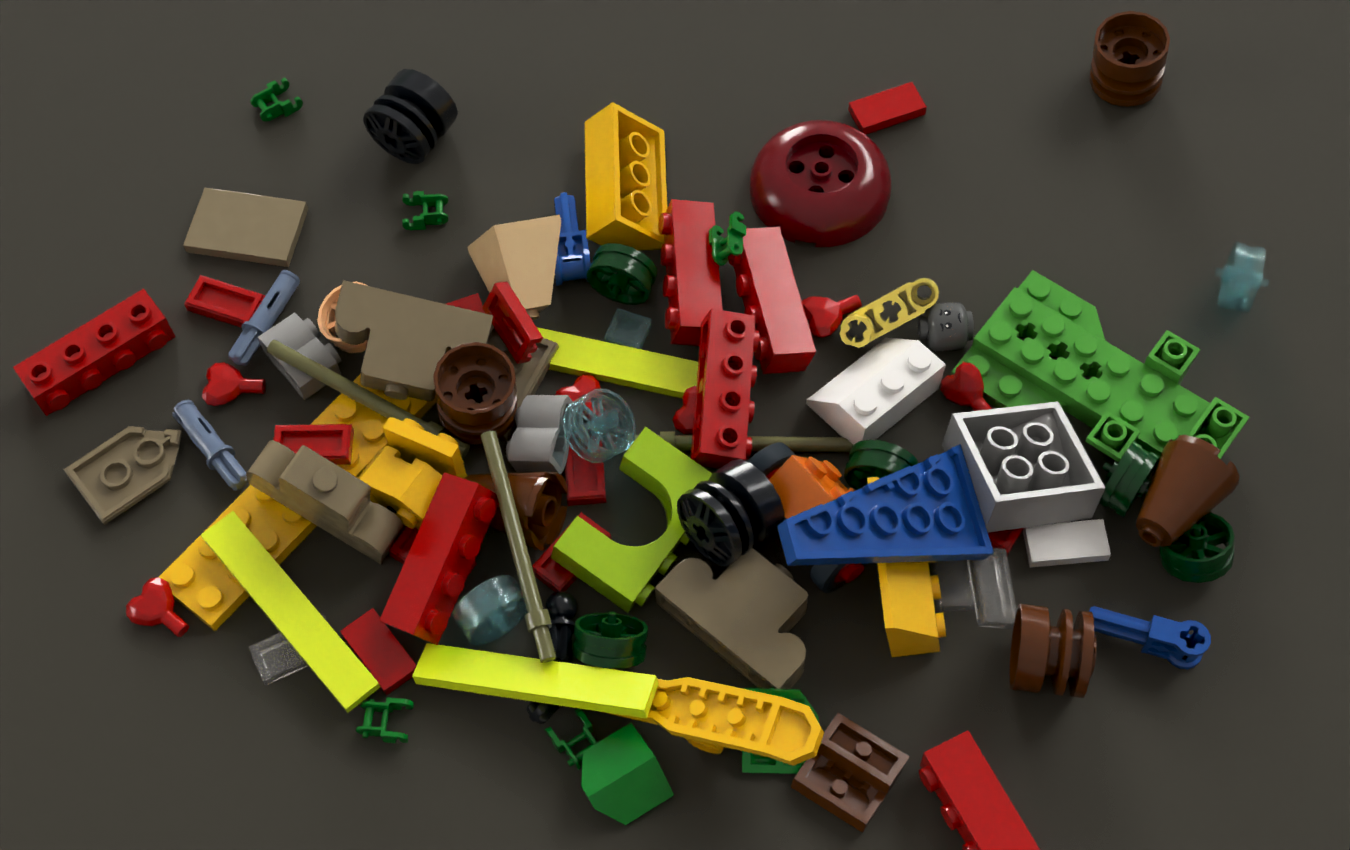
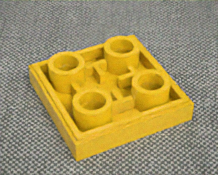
[383,417,467,479]

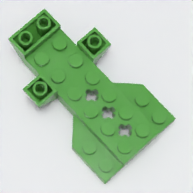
[951,270,1249,468]

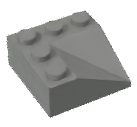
[942,401,1106,533]

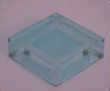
[604,308,652,349]

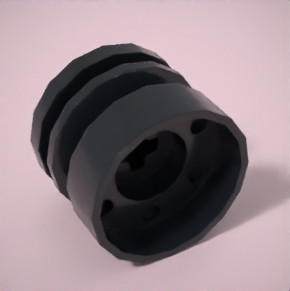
[363,69,458,164]
[677,459,785,566]

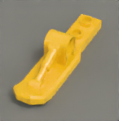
[600,667,824,766]

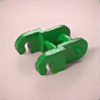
[250,78,303,122]
[402,191,449,231]
[709,211,746,266]
[356,697,414,743]
[545,708,601,770]

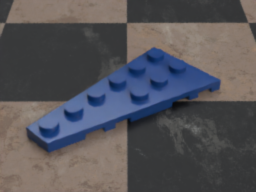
[777,444,994,566]

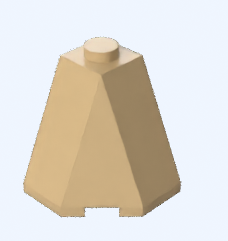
[467,215,561,320]

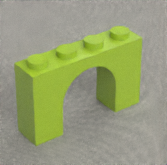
[551,427,712,613]

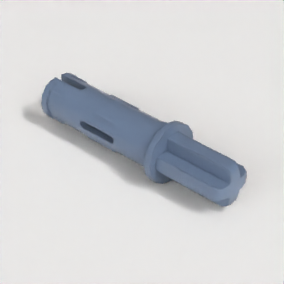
[228,270,300,366]
[172,399,248,491]

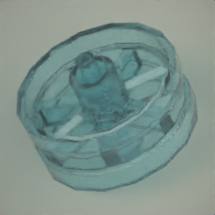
[1214,241,1269,313]
[563,389,636,463]
[452,575,527,646]

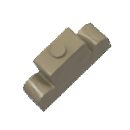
[335,280,493,401]
[246,440,403,565]
[655,548,808,689]

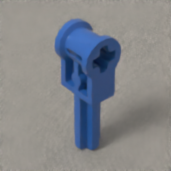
[554,192,591,286]
[1088,606,1211,670]

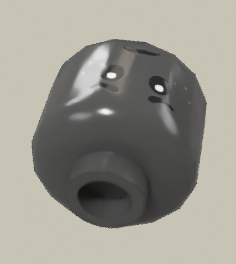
[917,302,974,352]

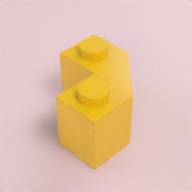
[357,445,442,529]

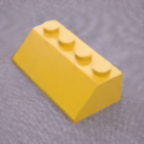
[585,102,667,250]
[867,477,947,657]

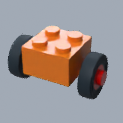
[747,442,868,593]

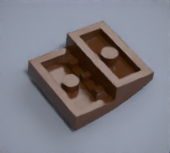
[791,713,910,833]

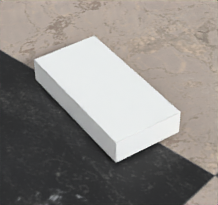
[1023,519,1111,568]

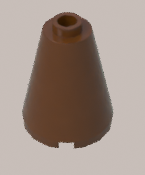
[1136,435,1240,547]
[464,472,568,551]

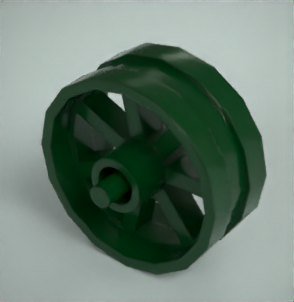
[587,243,657,305]
[844,440,918,490]
[1099,441,1160,518]
[1160,512,1235,583]
[573,612,648,669]

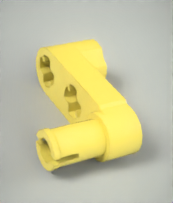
[839,278,939,348]

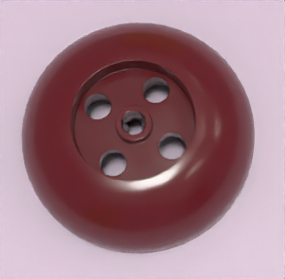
[750,120,891,247]

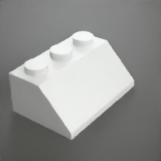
[806,338,946,445]

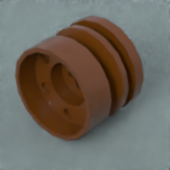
[1089,11,1170,107]
[433,342,518,444]
[1009,604,1097,698]

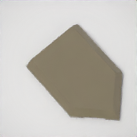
[63,426,182,525]

